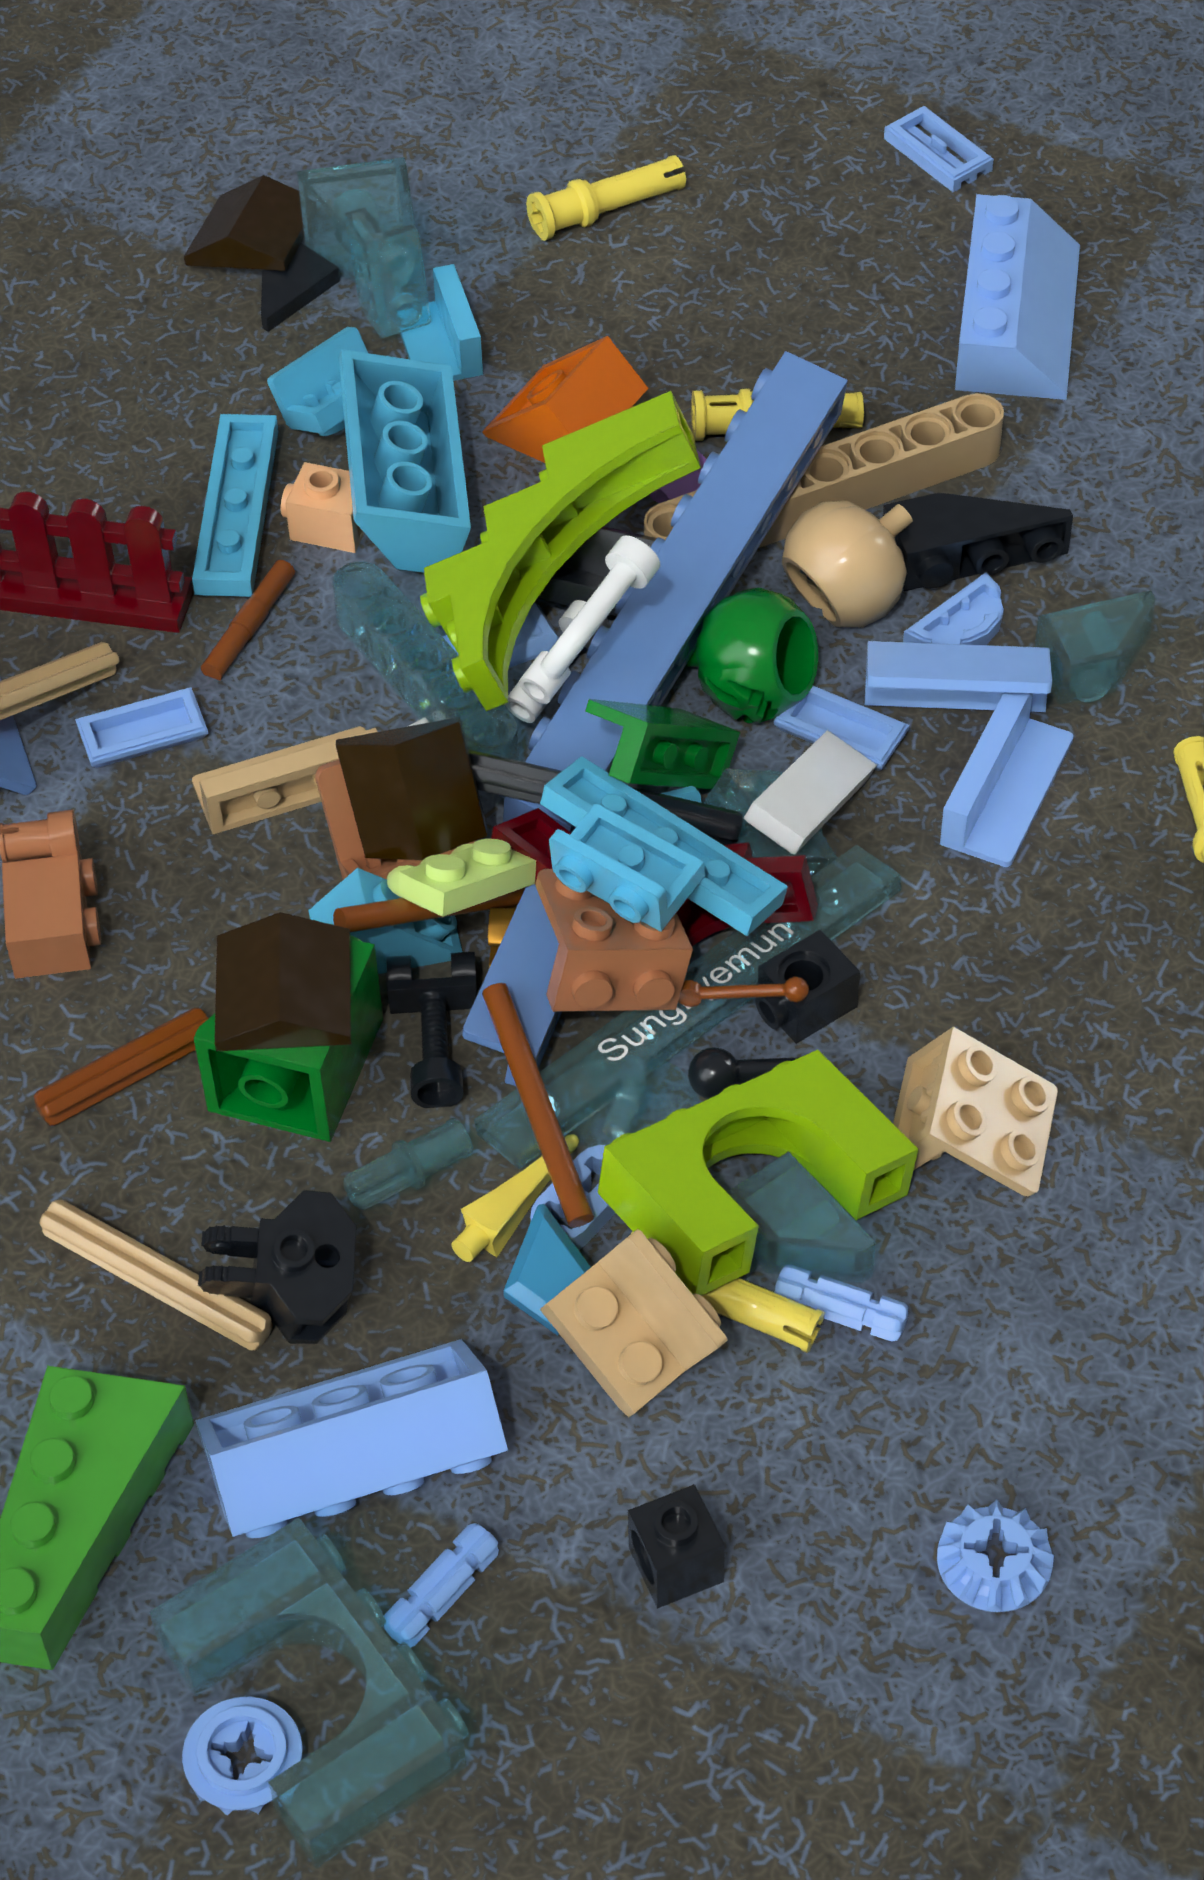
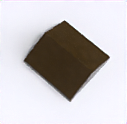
[184,175,320,271]
[335,717,488,860]
[215,912,351,1051]

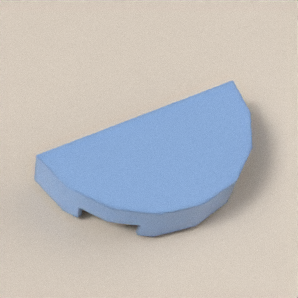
[903,572,1004,645]

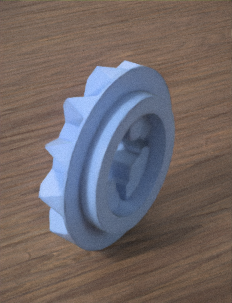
[937,1499,1054,1612]
[182,1697,302,1815]

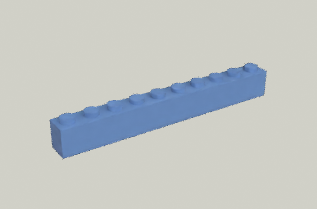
[499,351,848,833]

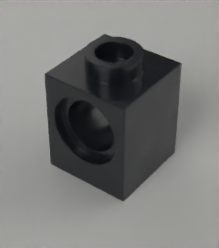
[755,929,860,1044]
[628,1484,725,1609]

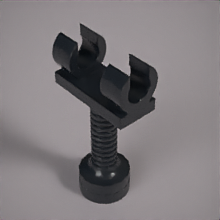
[387,951,477,1108]

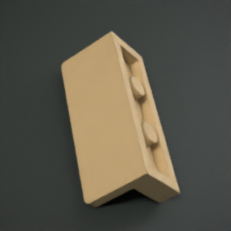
[192,726,377,834]

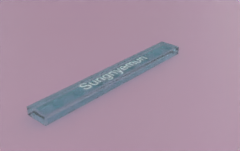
[474,844,901,1169]

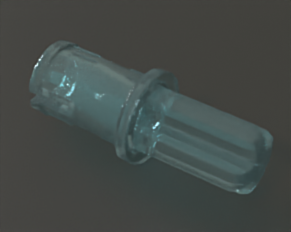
[343,1118,473,1210]

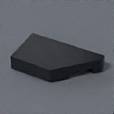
[261,243,340,332]

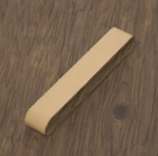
[644,393,1004,548]

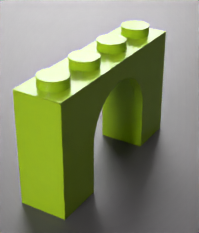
[598,1049,919,1296]

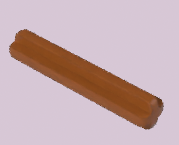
[34,1008,209,1126]

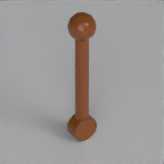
[678,976,809,1007]

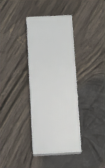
[744,730,877,855]

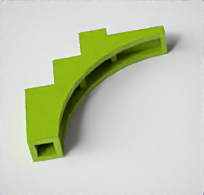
[420,391,701,711]

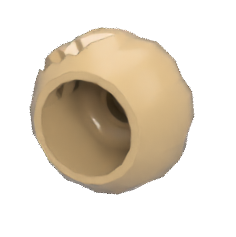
[782,501,913,628]

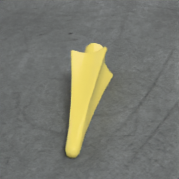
[451,1134,579,1262]

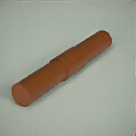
[201,560,295,681]

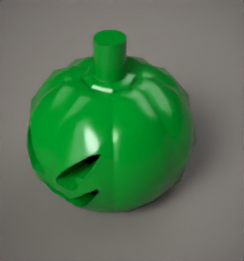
[685,587,819,723]

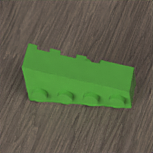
[0,1366,194,1670]

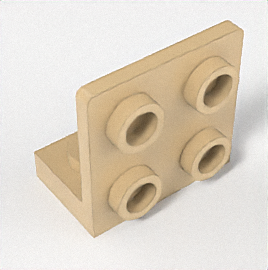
[893,1026,1058,1196]
[540,1229,727,1417]

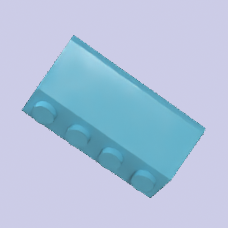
[339,349,471,573]

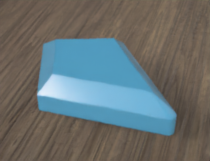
[503,1204,591,1336]

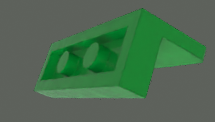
[585,699,740,790]

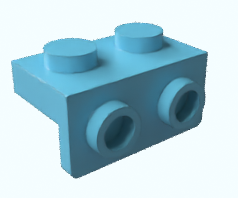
[267,327,368,436]
[549,803,705,932]

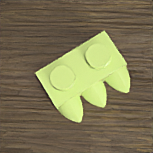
[387,839,536,917]

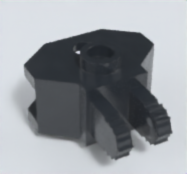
[198,1190,357,1344]

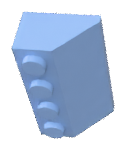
[955,194,1080,400]
[195,1339,508,1538]

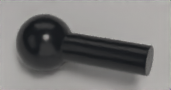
[688,1047,800,1099]

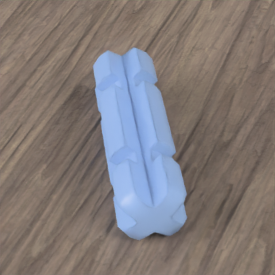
[774,1265,908,1342]
[383,1523,499,1648]

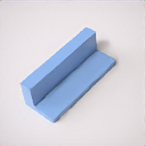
[865,641,1052,712]
[940,692,1073,867]

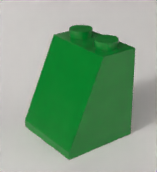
[194,935,383,1142]

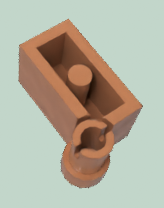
[0,810,101,979]

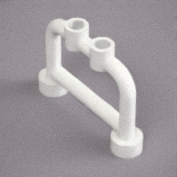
[505,536,660,723]

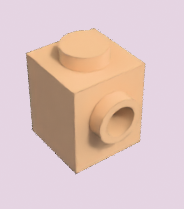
[281,462,364,553]

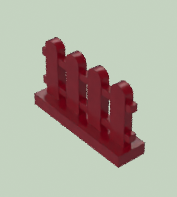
[0,492,194,633]

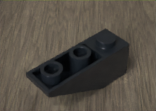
[883,492,1073,592]

